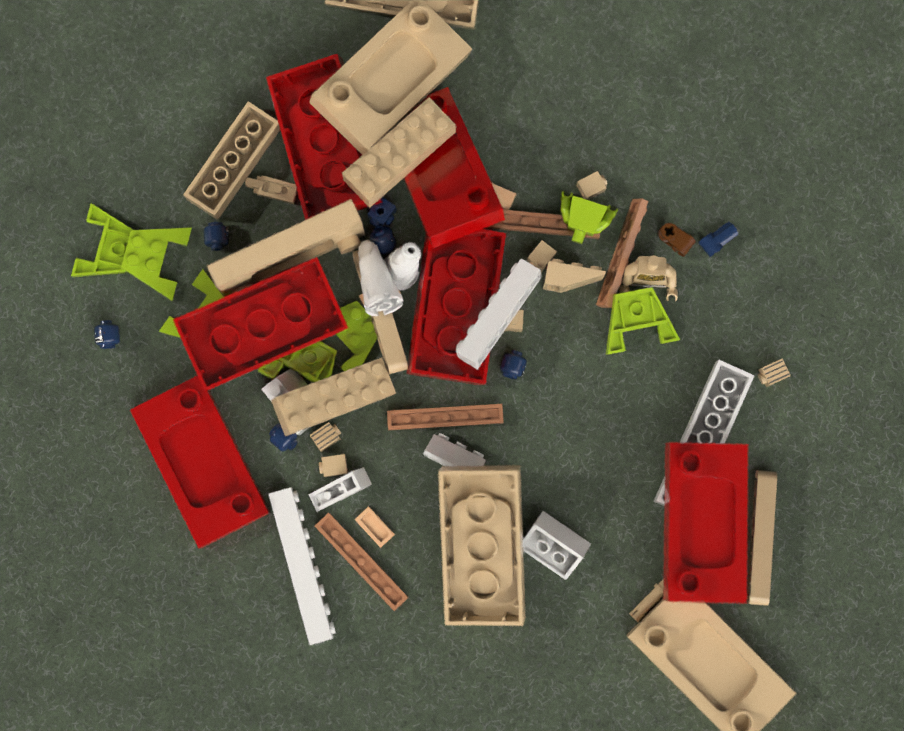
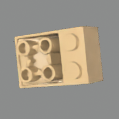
[543,259,606,292]

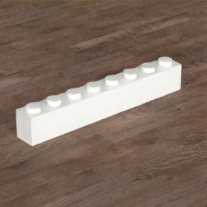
[269,488,336,645]

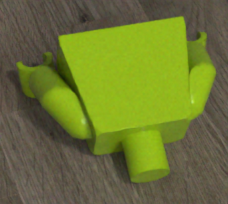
[560,191,618,244]

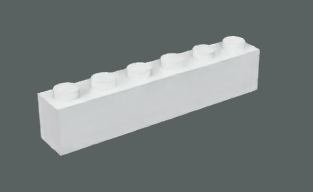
[456,258,542,369]

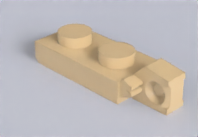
[245,176,297,204]

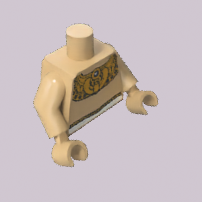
[619,255,678,301]

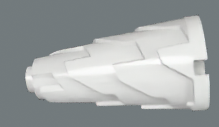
[358,240,404,316]
[384,242,421,291]

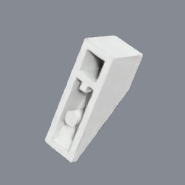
[309,467,372,512]

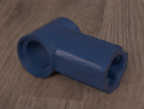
[698,222,739,257]

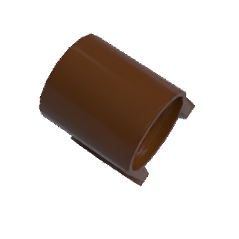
[658,223,696,257]

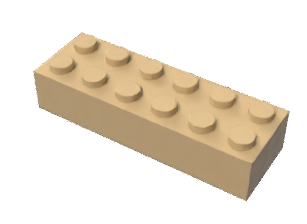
[342,98,456,208]
[183,102,280,220]
[271,358,396,437]

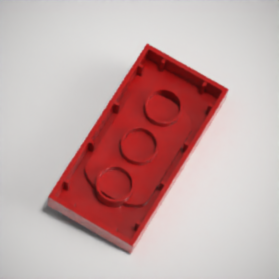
[266,54,383,221]
[402,87,505,248]
[406,229,506,386]
[173,257,348,391]
[130,375,271,549]
[663,442,748,603]

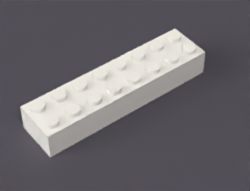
[654,360,754,506]

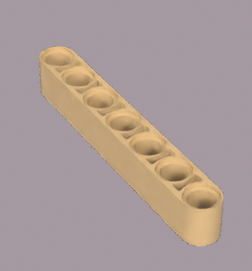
[352,250,408,374]
[747,470,777,606]

